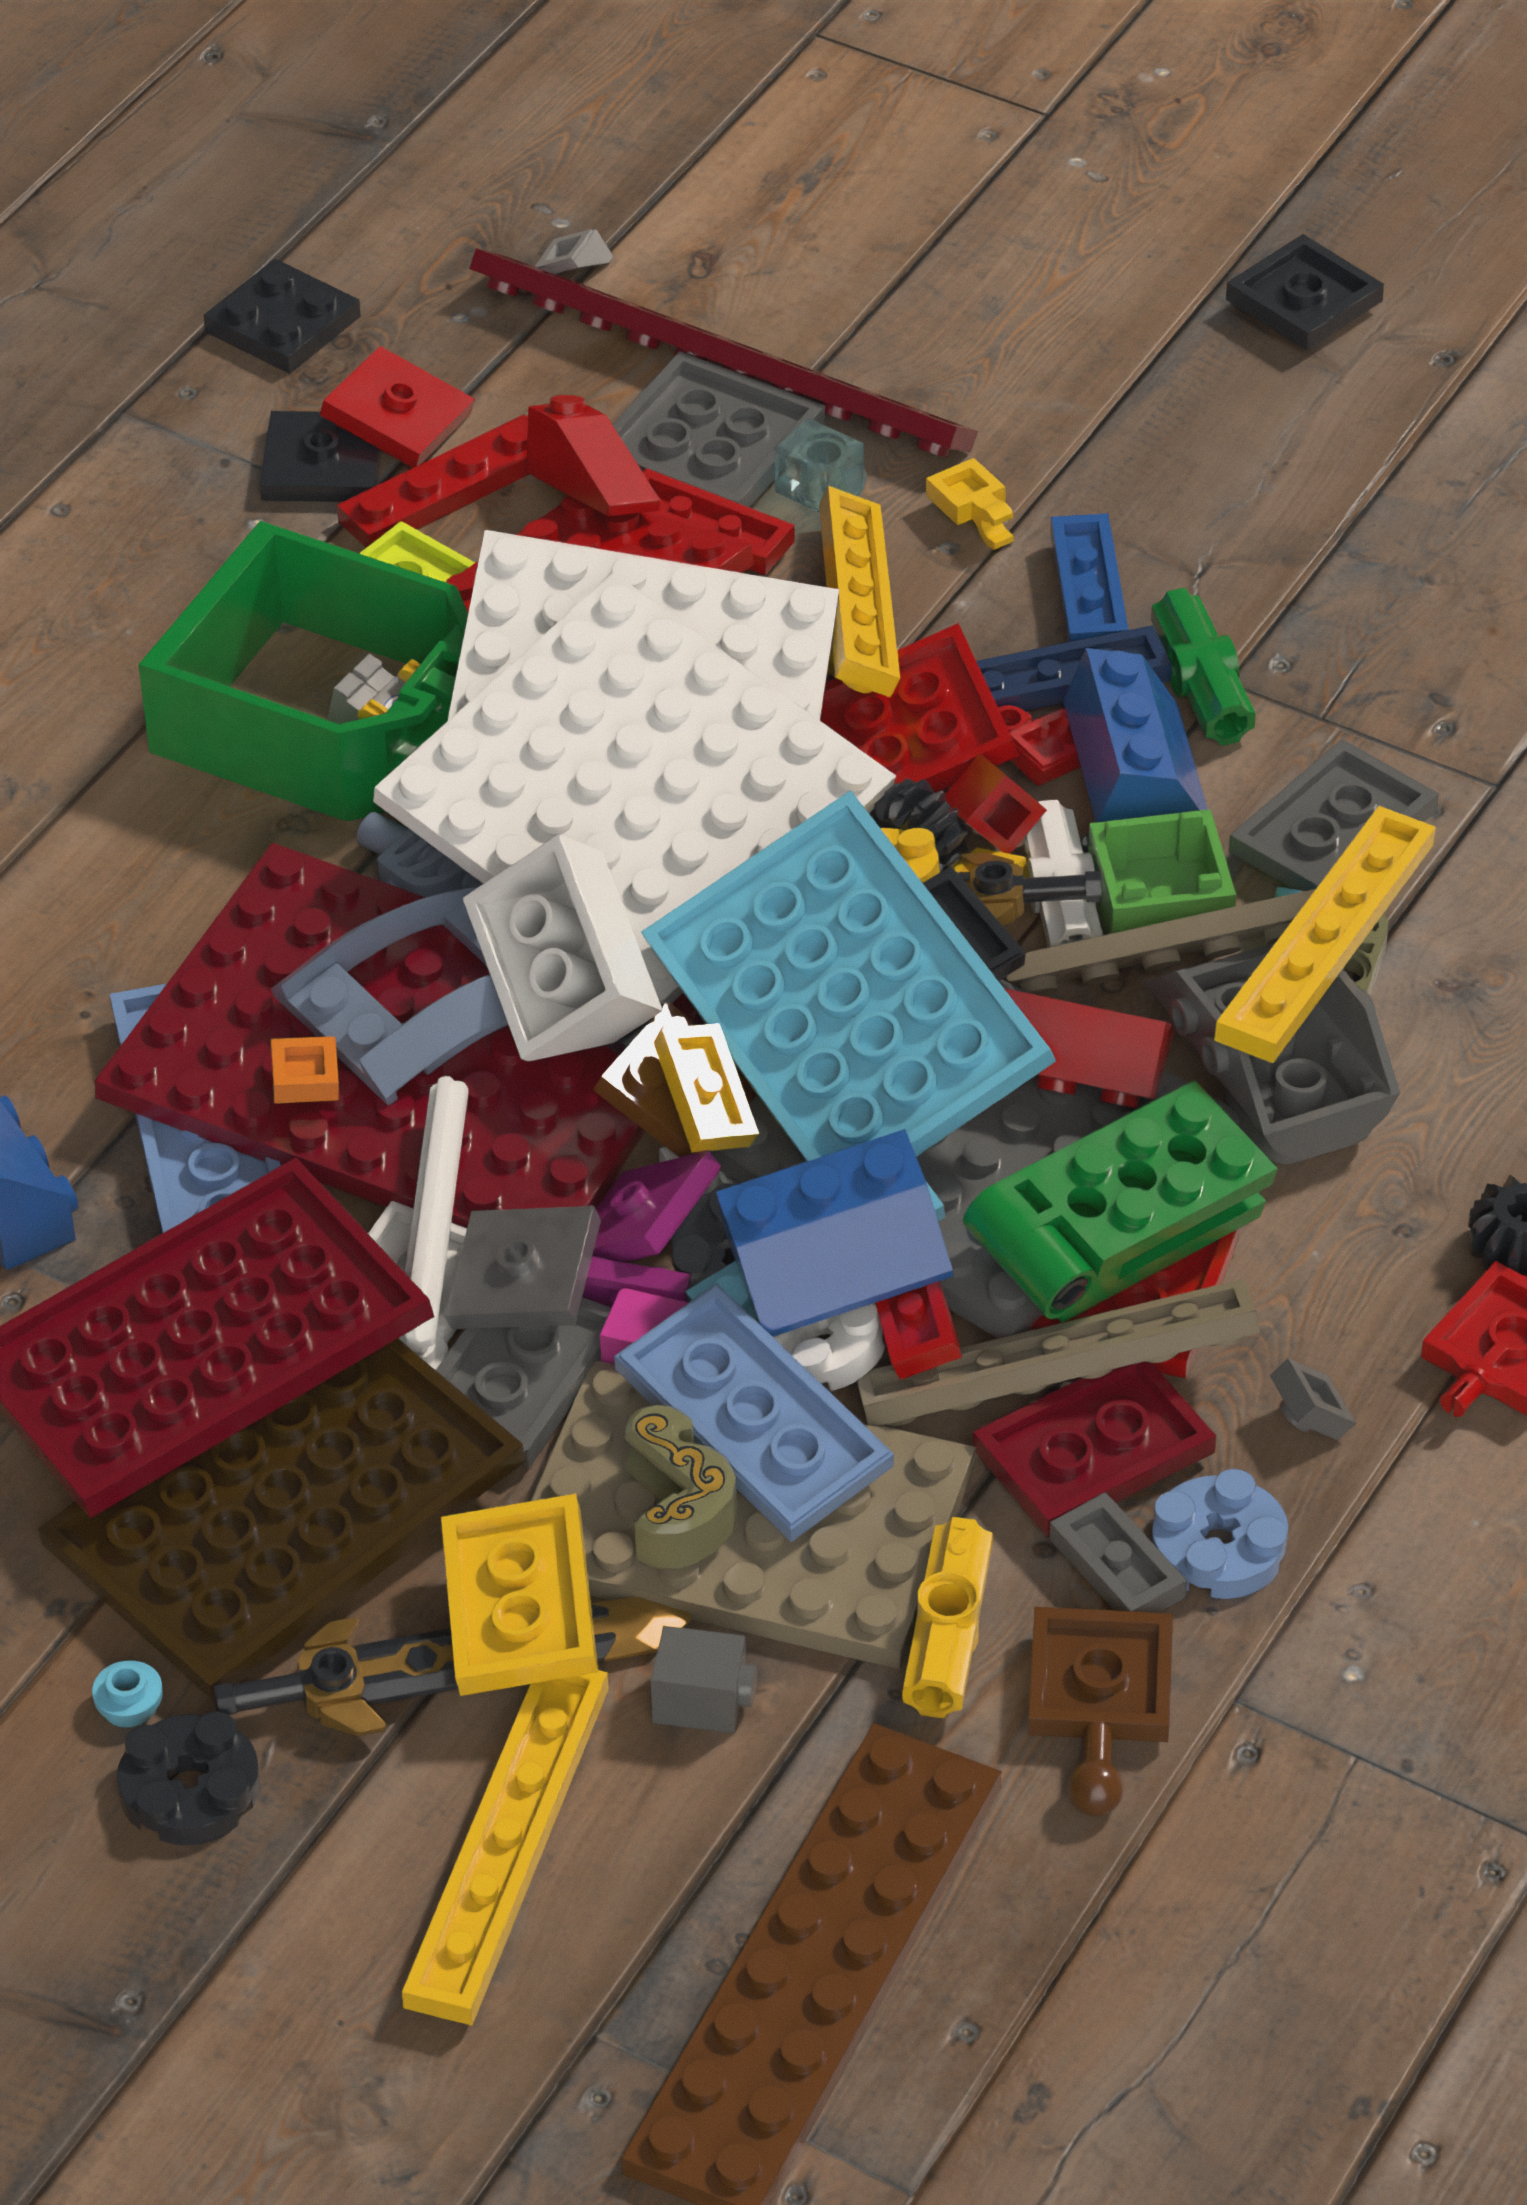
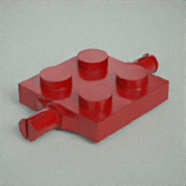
[1421,1261,1527,1417]

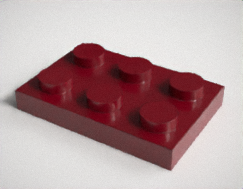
[973,1361,1216,1538]

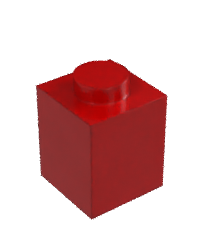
[945,753,1047,854]

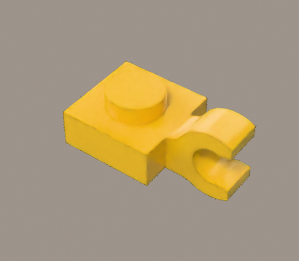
[926,458,1014,550]

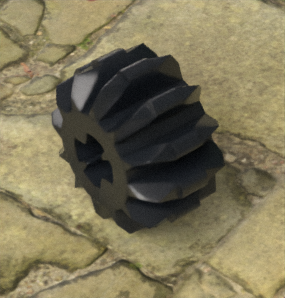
[869,778,968,872]
[1468,1175,1527,1275]

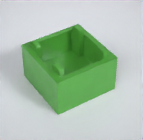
[1089,809,1236,952]

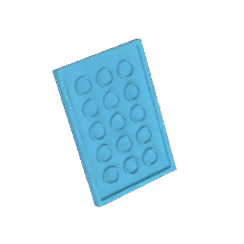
[641,790,1056,1162]

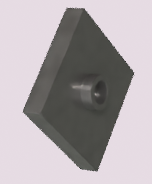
[444,1206,601,1329]

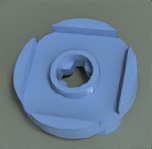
[1152,1469,1288,1599]

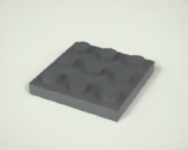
[612,351,825,508]

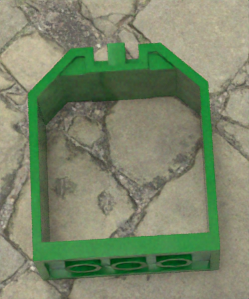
[138,521,468,822]

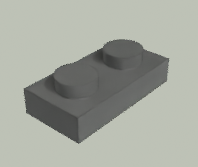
[1049,1492,1187,1613]

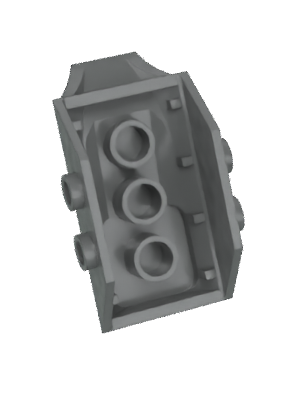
[1144,942,1400,1164]

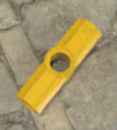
[902,1517,993,1718]

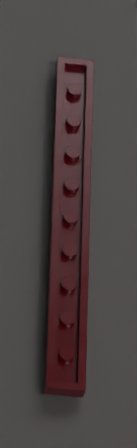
[469,248,978,458]

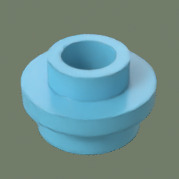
[92,1661,163,1727]

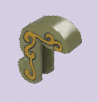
[625,1405,737,1568]

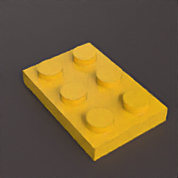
[441,1493,598,1696]

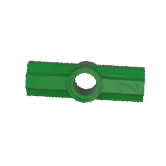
[1151,588,1256,746]

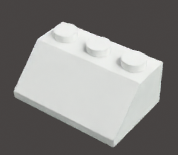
[463,833,663,1062]

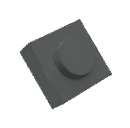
[1270,1358,1356,1440]

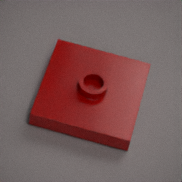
[319,346,475,468]

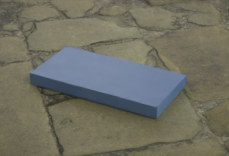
[614,1283,894,1542]

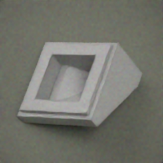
[535,229,613,274]

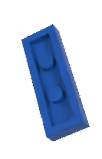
[1050,513,1129,642]

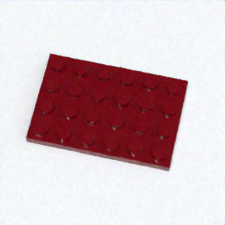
[0,1157,434,1518]

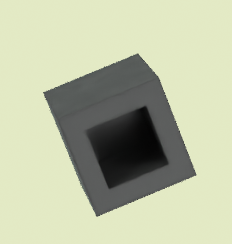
[651,1625,758,1733]

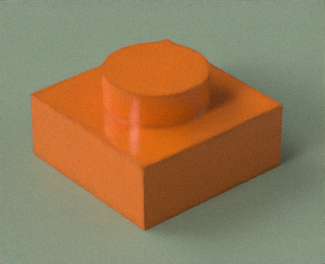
[271,1036,339,1103]

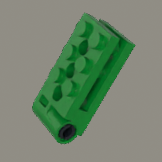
[963,1080,1278,1323]

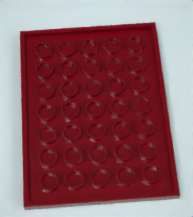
[94,842,706,1228]

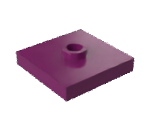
[592,1150,721,1262]

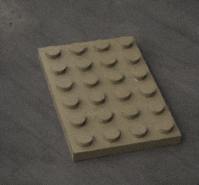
[531,1361,976,1669]

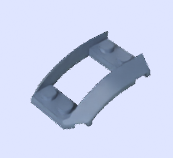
[271,887,508,1106]

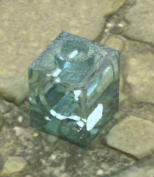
[775,418,867,513]

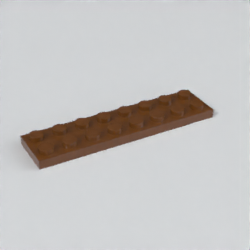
[622,1723,1002,2205]

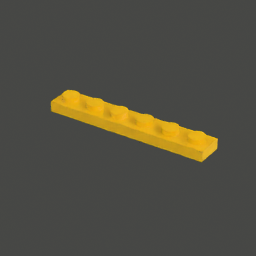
[819,486,900,697]
[1214,806,1436,1063]
[402,1670,609,2026]

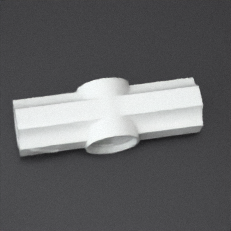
[1023,800,1103,948]

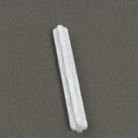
[398,1076,469,1354]

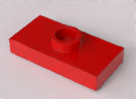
[1010,707,1081,786]

